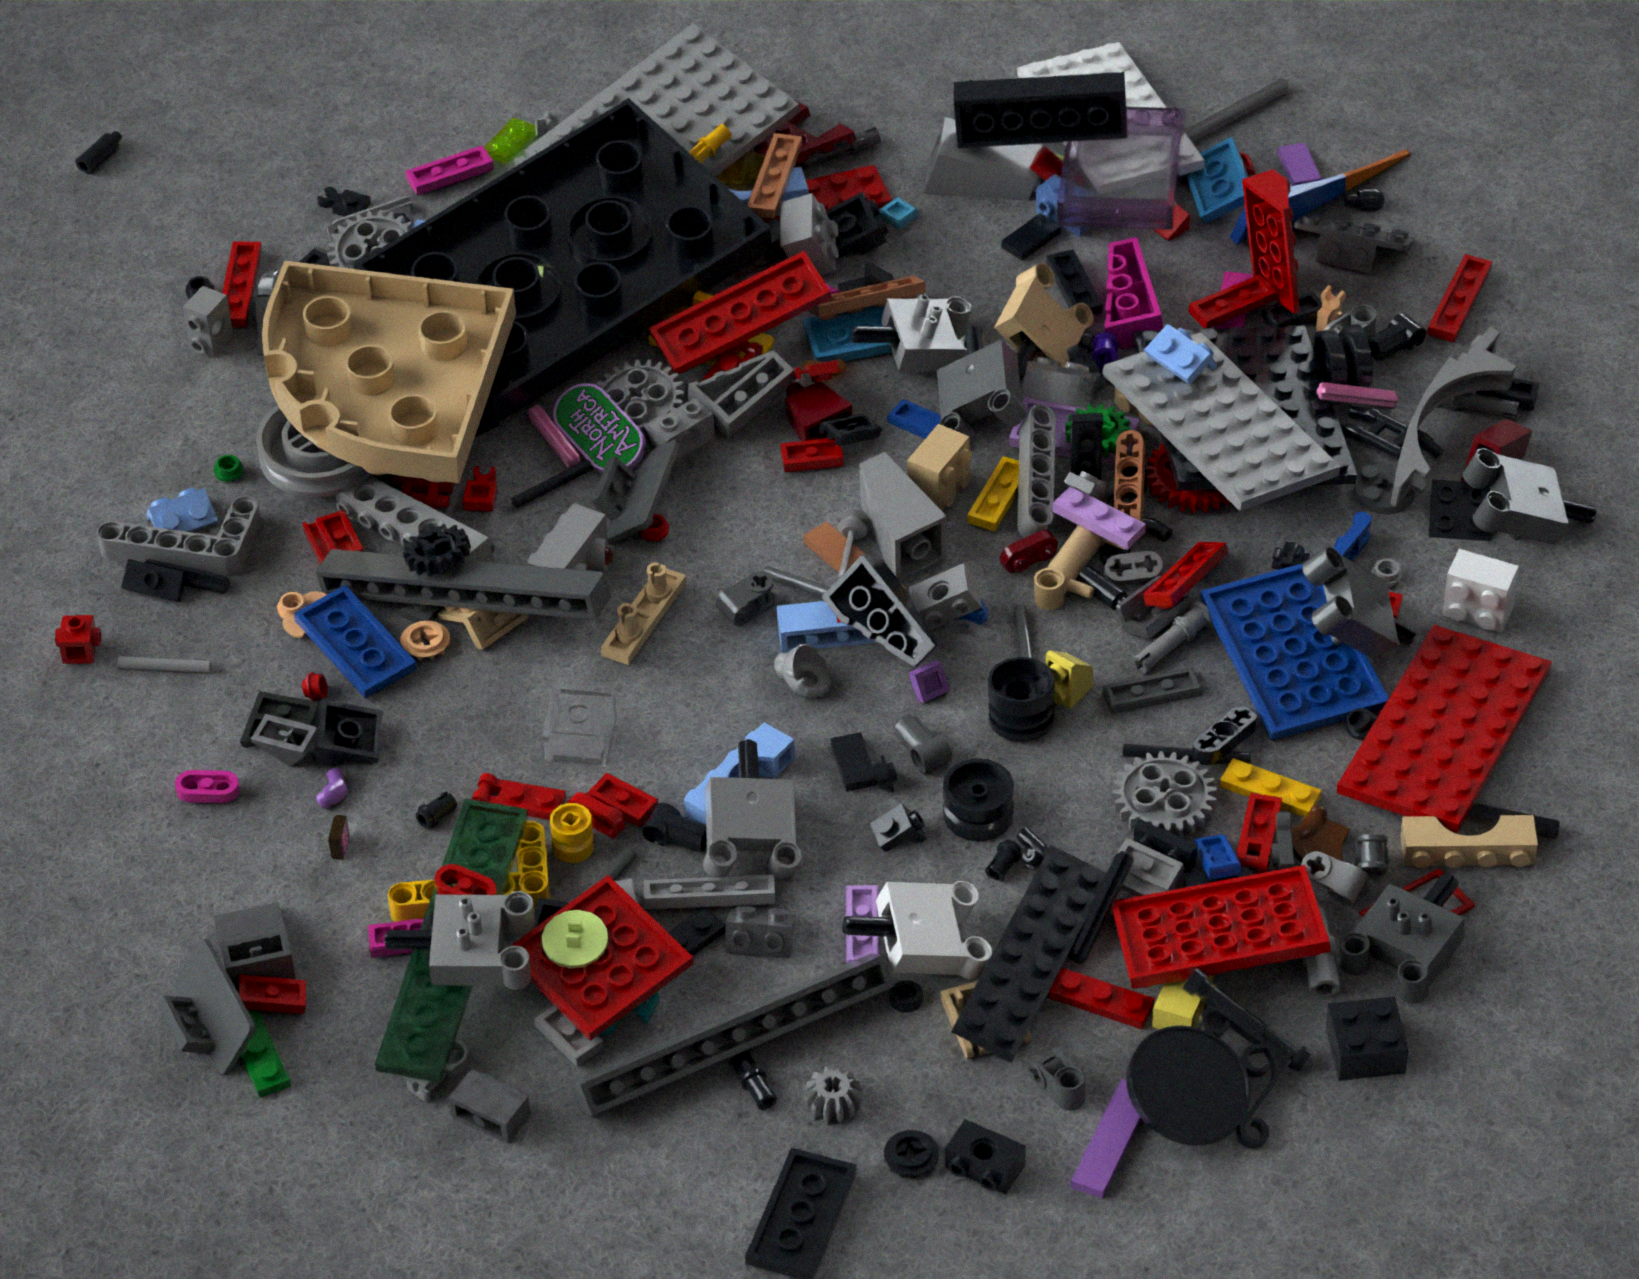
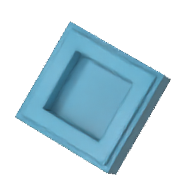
[878,197,918,230]

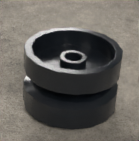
[1313,324,1373,387]
[943,758,1014,841]

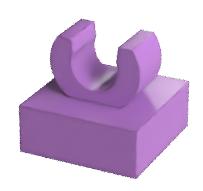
[909,660,950,703]

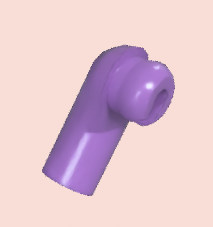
[316,768,348,809]

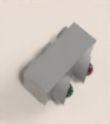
[527,503,614,574]

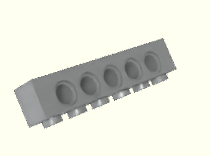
[335,476,494,563]

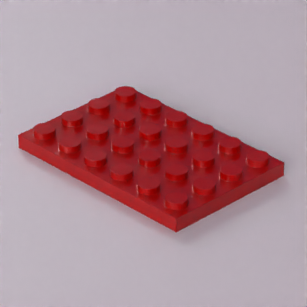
[1112,865,1331,989]

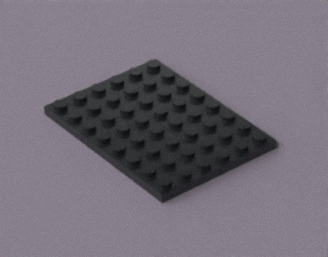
[1132,325,1357,491]

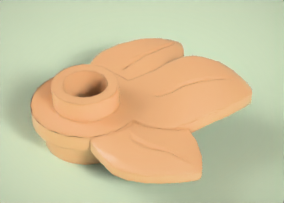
[277,591,328,638]

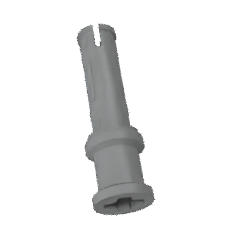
[1132,602,1213,674]

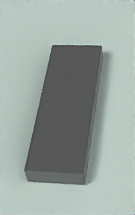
[1102,667,1202,714]

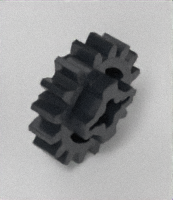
[403,524,471,577]

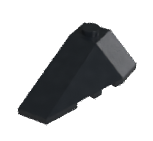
[822,554,938,667]

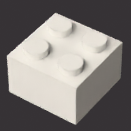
[1443,549,1519,633]

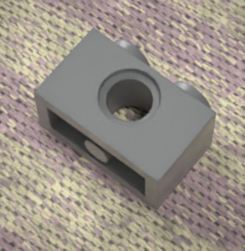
[183,286,234,357]
[648,398,715,460]
[909,563,982,630]

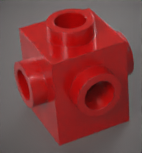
[55,615,102,664]

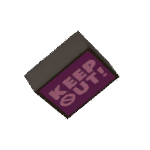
[328,815,350,860]

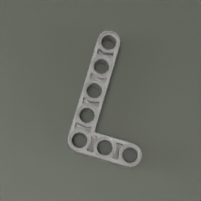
[96,496,261,577]

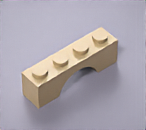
[1401,815,1538,868]

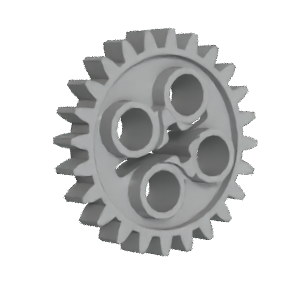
[327,210,413,269]
[596,359,687,439]
[1112,751,1217,838]

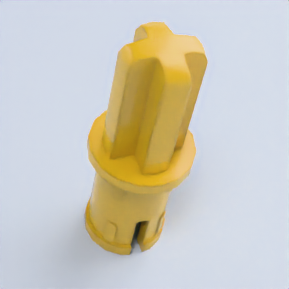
[689,124,732,163]

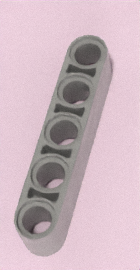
[1017,404,1056,538]

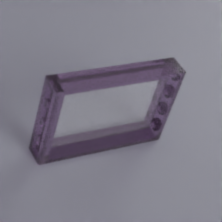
[1057,107,1185,230]

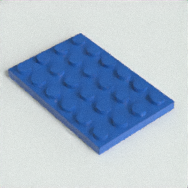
[1200,563,1389,741]

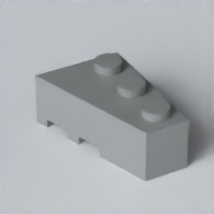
[687,350,794,439]

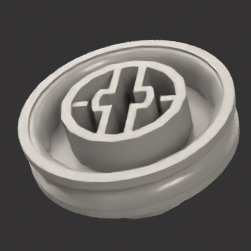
[256,405,371,499]

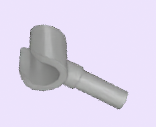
[535,110,552,136]

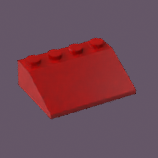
[1242,169,1300,314]

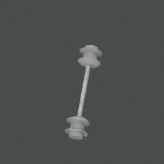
[821,508,870,601]

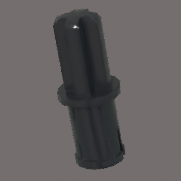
[732,1051,777,1110]

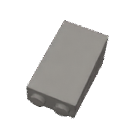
[923,117,1041,201]
[859,452,947,581]

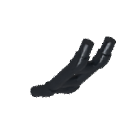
[1340,407,1444,461]

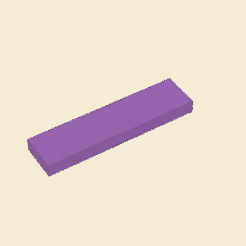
[1071,1079,1142,1199]

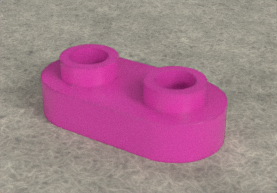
[175,770,240,803]

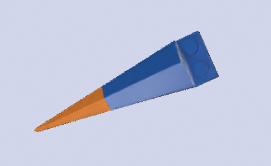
[1230,149,1411,245]

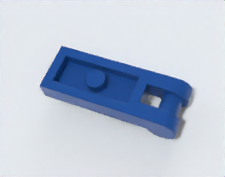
[1334,512,1371,561]

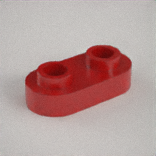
[566,792,626,839]
[434,864,497,895]

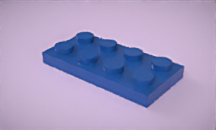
[294,585,417,699]

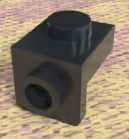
[870,803,927,852]

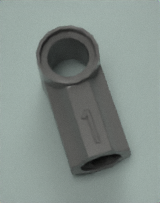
[894,713,952,774]

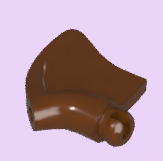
[1291,805,1350,872]

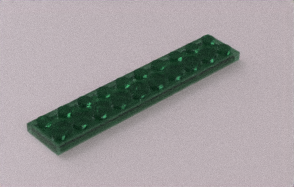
[375,799,528,1083]

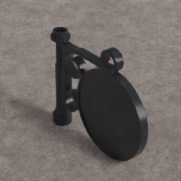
[1126,967,1311,1149]

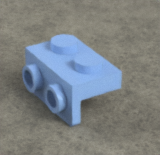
[1144,324,1217,385]
[146,488,218,532]

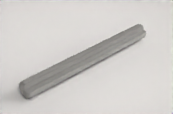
[1182,78,1289,143]

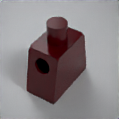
[785,382,852,441]

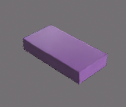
[1278,143,1321,186]

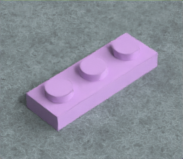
[1053,486,1145,550]

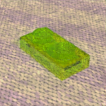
[484,117,535,164]

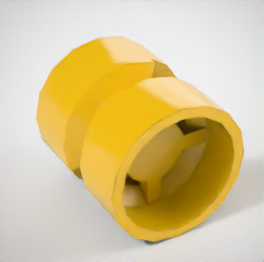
[550,803,594,863]

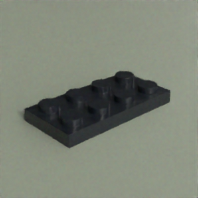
[745,1147,857,1279]

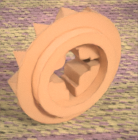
[400,621,450,661]

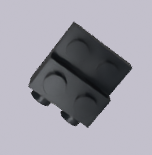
[826,191,889,259]

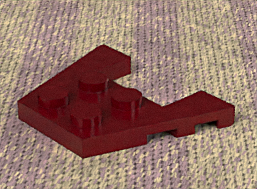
[745,100,857,165]

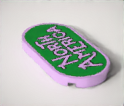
[553,383,646,474]

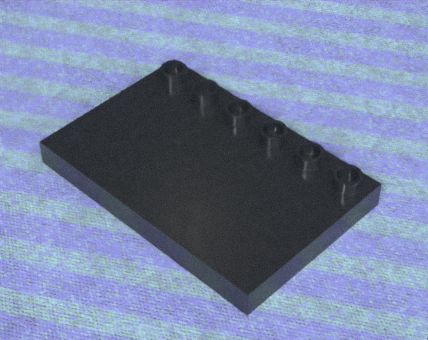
[353,98,772,424]

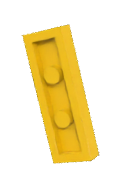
[967,456,1019,532]
[1220,758,1322,817]

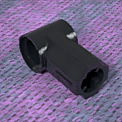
[1368,312,1427,361]
[642,803,707,852]

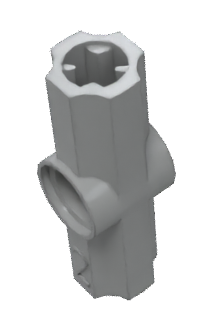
[1300,906,1340,999]

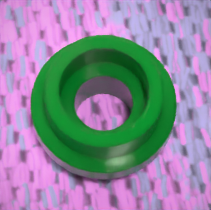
[213,455,244,482]

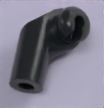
[1143,517,1173,542]
[1017,827,1047,869]

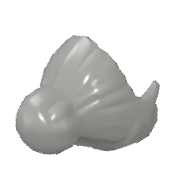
[774,644,832,699]

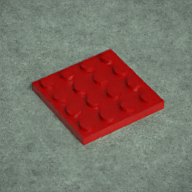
[510,875,694,1041]

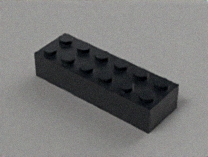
[954,72,1128,148]

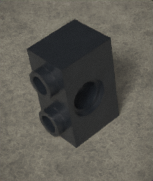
[945,1119,1026,1195]

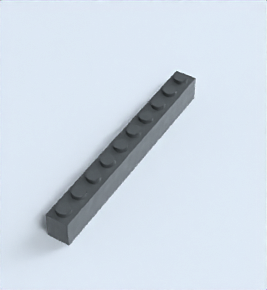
[315,549,611,620]
[570,954,894,1116]

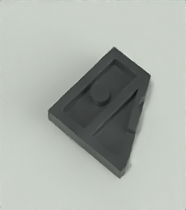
[240,691,319,748]

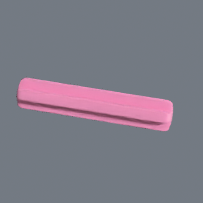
[1316,382,1398,408]
[527,405,581,468]

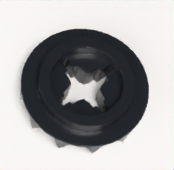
[884,1130,939,1179]

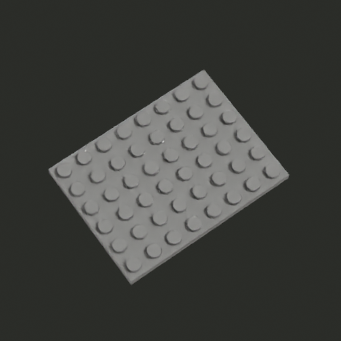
[524,23,801,177]

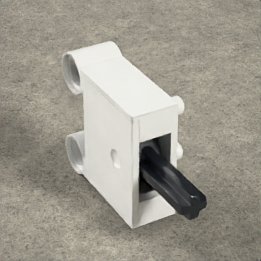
[842,881,992,979]

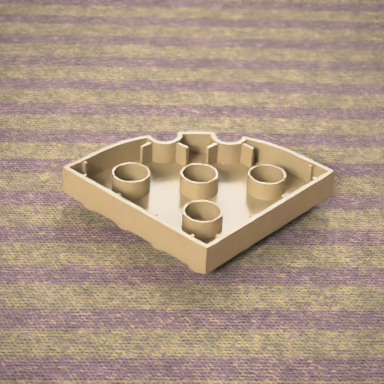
[262,261,516,483]

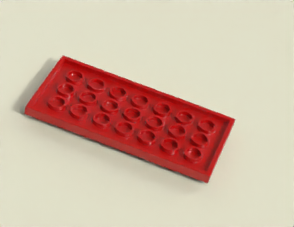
[1337,625,1552,833]

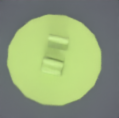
[542,910,608,969]

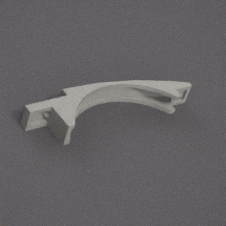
[1390,327,1516,507]

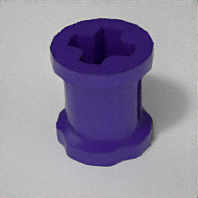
[1092,332,1119,369]

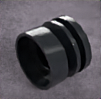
[988,657,1055,742]

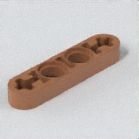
[1114,430,1146,522]

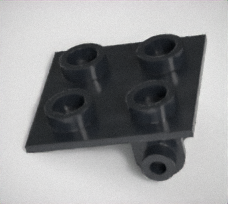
[1429,479,1491,541]

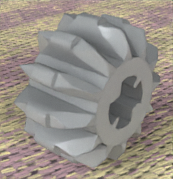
[805,1066,862,1125]

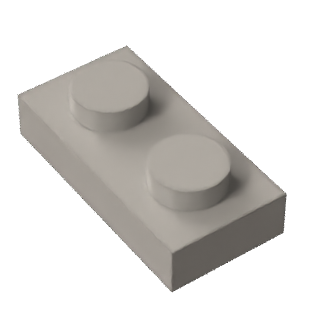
[1064,471,1113,503]
[534,1005,603,1067]

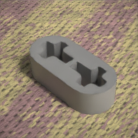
[1103,551,1163,585]

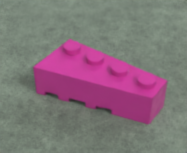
[1104,237,1163,350]

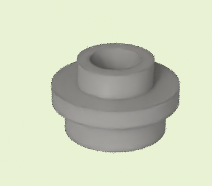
[1371,559,1402,587]

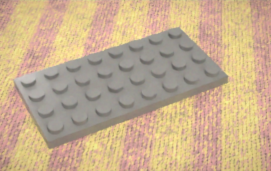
[1103,332,1341,511]

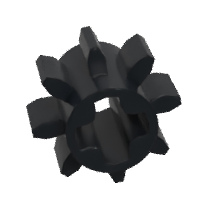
[1271,542,1310,570]

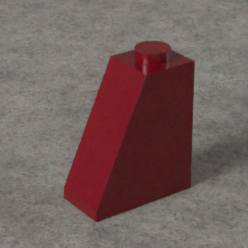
[1460,419,1532,481]

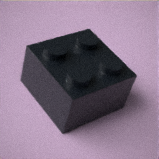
[1326,996,1409,1081]

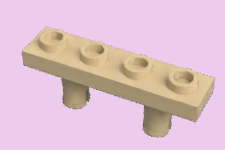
[601,562,686,665]

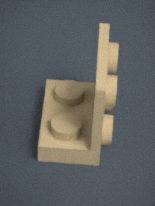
[437,606,529,650]

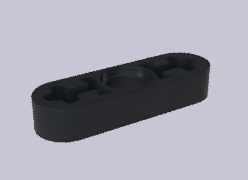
[1192,706,1257,765]

